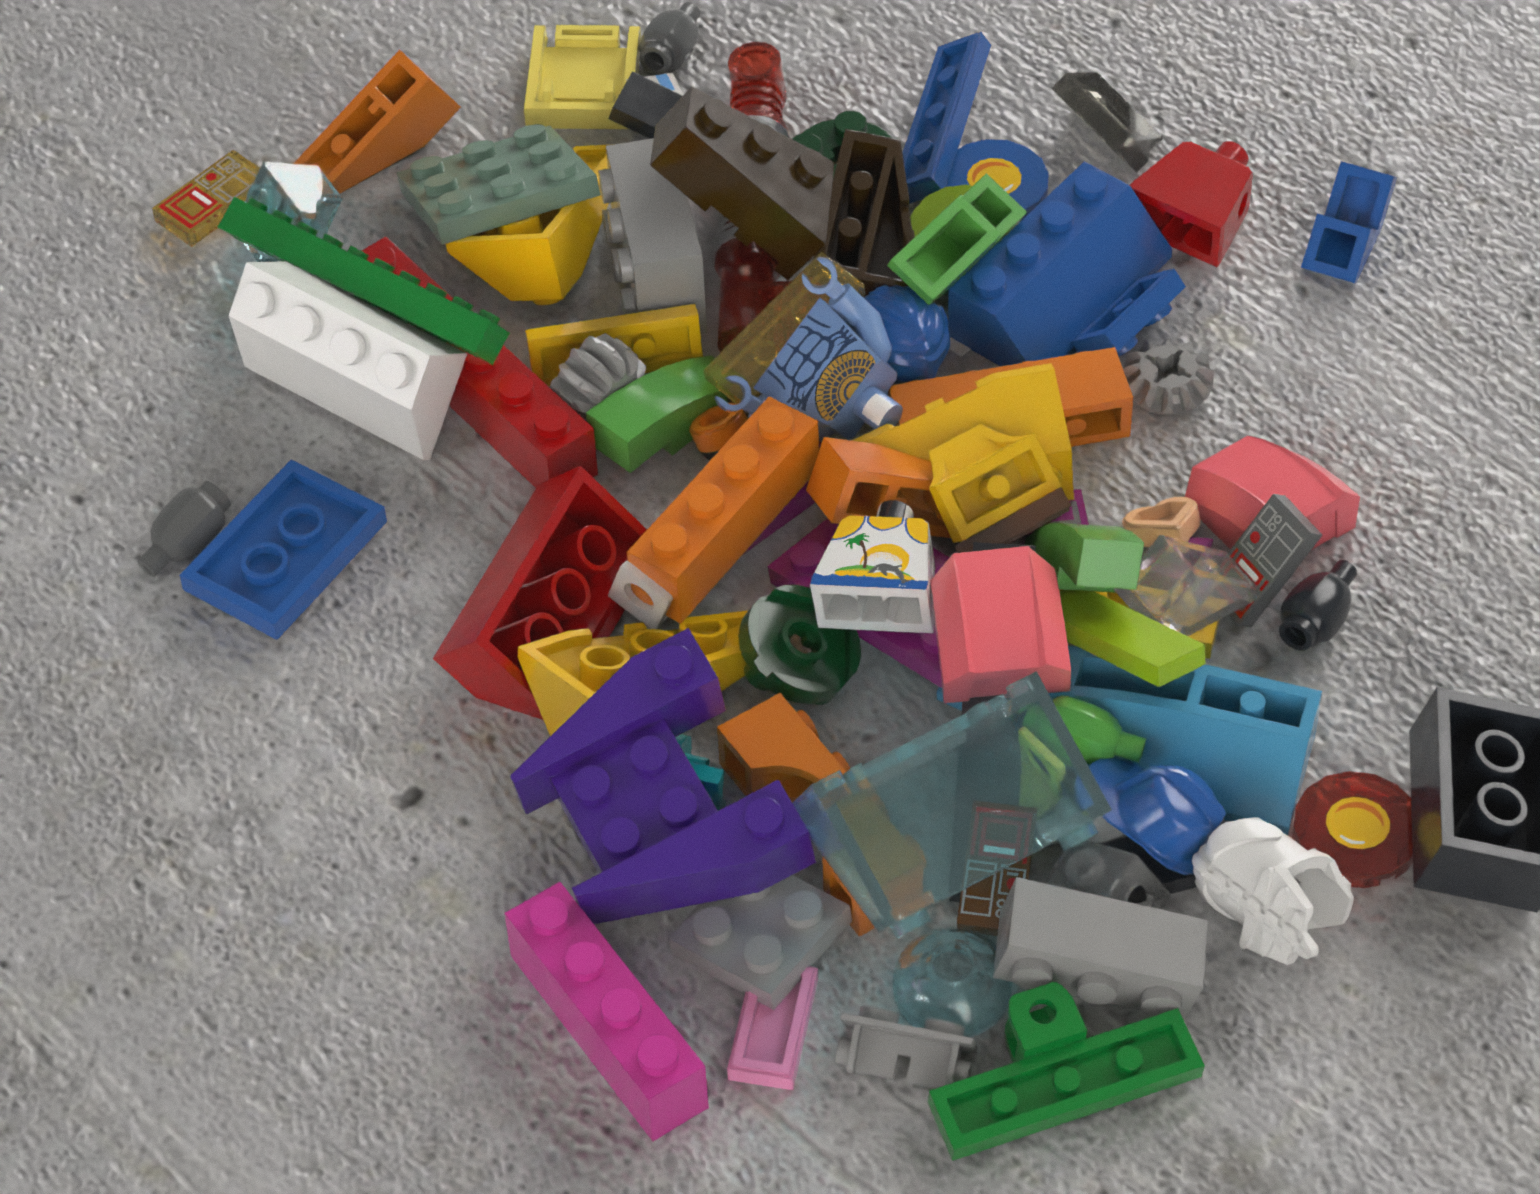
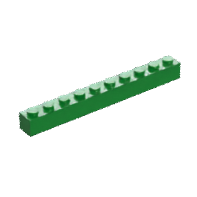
[218,197,510,365]

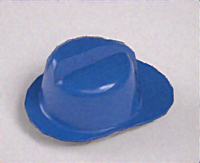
[1082,758,1226,875]

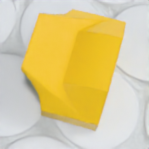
[928,423,1061,543]

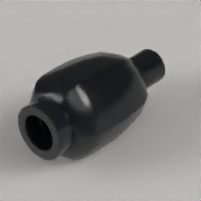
[1279,560,1357,651]

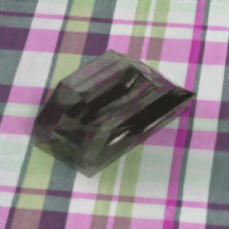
[1051,72,1163,173]

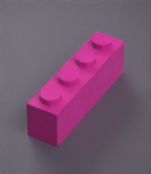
[504,882,709,1141]

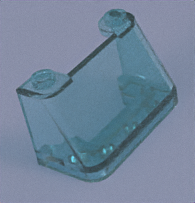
[793,671,1112,939]

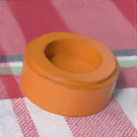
[689,403,748,453]

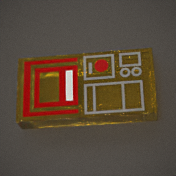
[152,150,272,247]

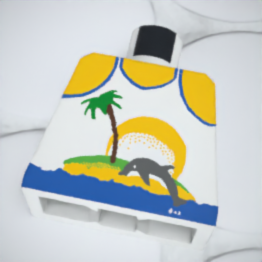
[810,500,935,633]

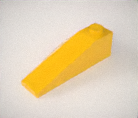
[445,144,613,305]
[851,363,1074,500]
[517,610,748,736]

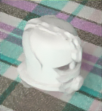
[1192,817,1354,965]

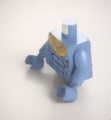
[715,257,903,442]

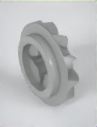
[1123,336,1214,414]

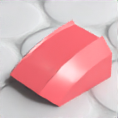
[1185,436,1360,550]
[930,546,1071,703]

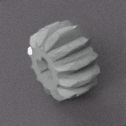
[550,333,646,421]

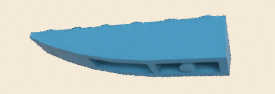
[937,646,1322,835]

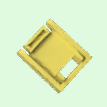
[524,25,641,129]

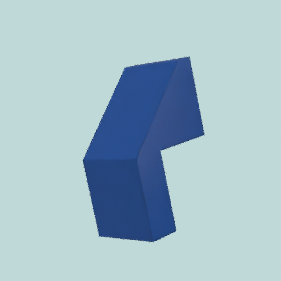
[1301,161,1397,283]

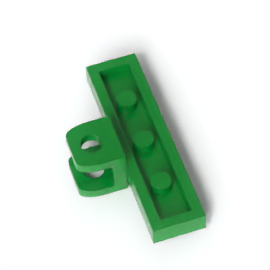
[927,982,1205,1161]

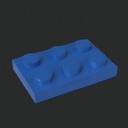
[179,459,387,640]

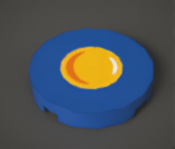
[946,139,1049,222]

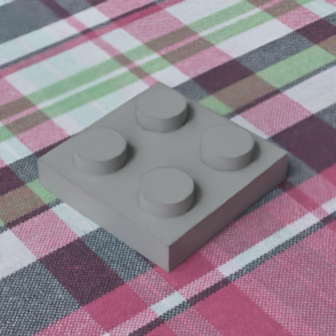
[668,875,852,1010]

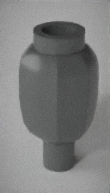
[638,2,700,75]
[137,481,231,577]

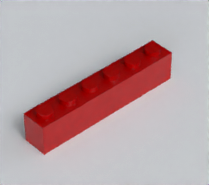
[361,236,598,488]

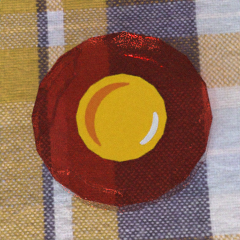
[1292,771,1413,889]

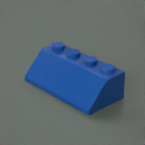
[948,161,1173,367]

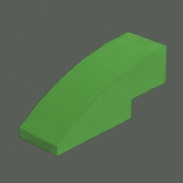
[887,173,1027,305]
[586,356,747,473]
[1025,523,1144,593]

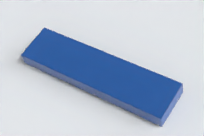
[903,32,991,204]

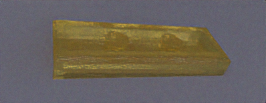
[703,252,866,413]

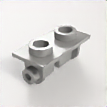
[835,1006,978,1089]

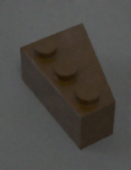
[650,86,834,281]
[808,129,915,306]

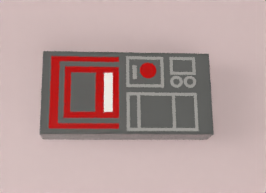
[1203,494,1322,627]

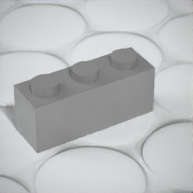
[993,877,1208,1020]

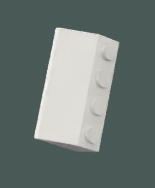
[229,261,467,460]

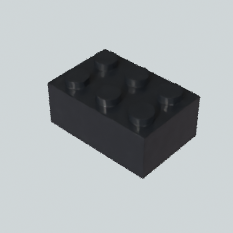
[1409,687,1540,913]

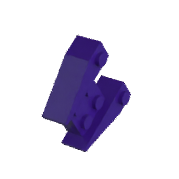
[510,628,816,924]

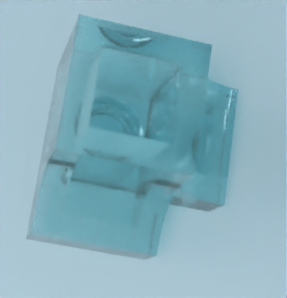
[244,162,343,262]

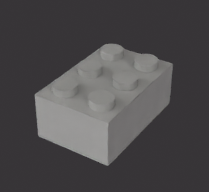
[598,138,707,334]

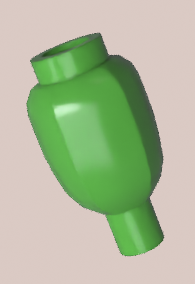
[1030,696,1147,764]

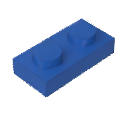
[1071,268,1186,357]

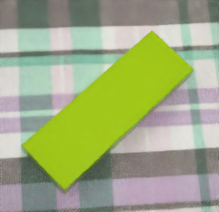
[1060,590,1206,687]

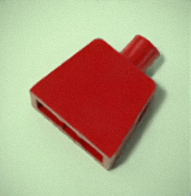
[1130,141,1253,267]

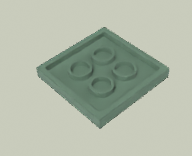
[396,124,601,245]

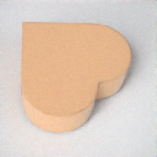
[1122,497,1201,548]

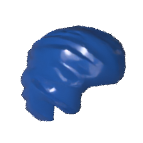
[864,285,951,383]

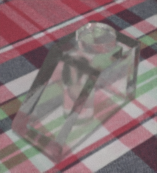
[1114,535,1262,636]

